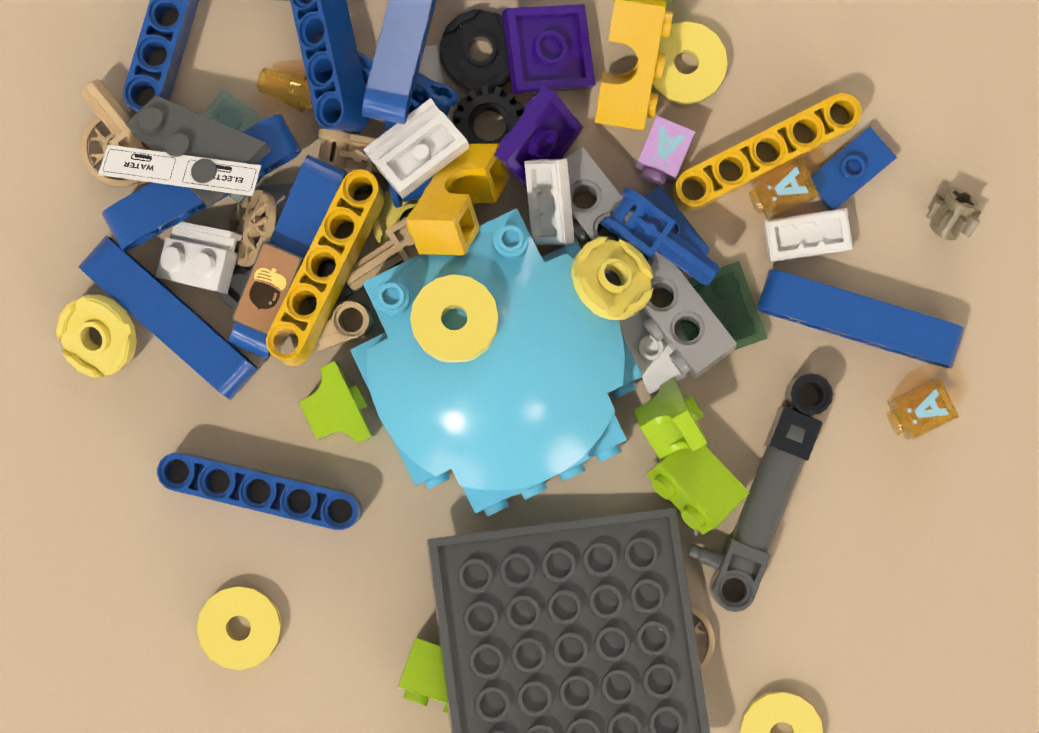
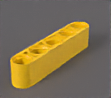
[672,93,862,211]
[266,169,385,366]

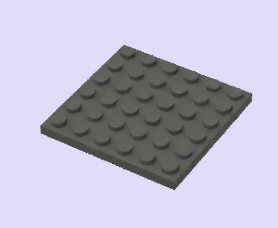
[427,508,710,733]

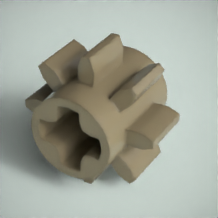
[926,188,981,240]

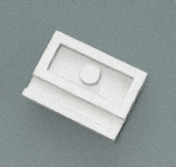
[363,98,470,199]
[155,222,243,294]

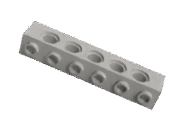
[567,146,737,379]

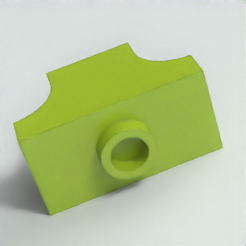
[299,361,374,444]
[634,377,708,459]

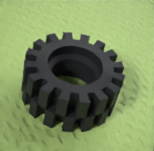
[452,86,524,144]

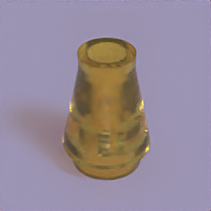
[257,68,314,112]

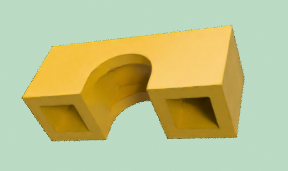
[595,0,673,130]
[407,144,510,255]

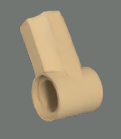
[290,301,374,354]

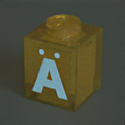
[749,157,819,220]
[887,379,959,439]

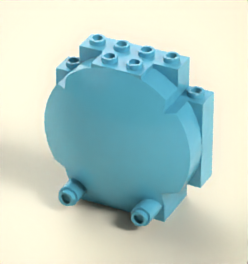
[350,208,643,517]

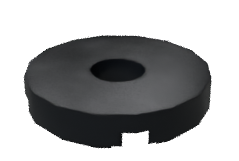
[440,9,510,92]

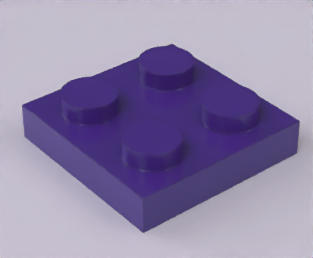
[502,4,596,94]
[494,86,584,188]

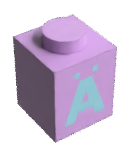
[635,116,695,185]

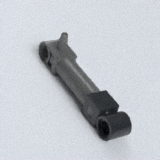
[688,373,833,612]

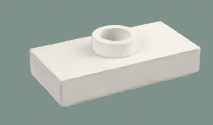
[524,158,575,245]
[763,208,853,263]
[618,302,687,394]

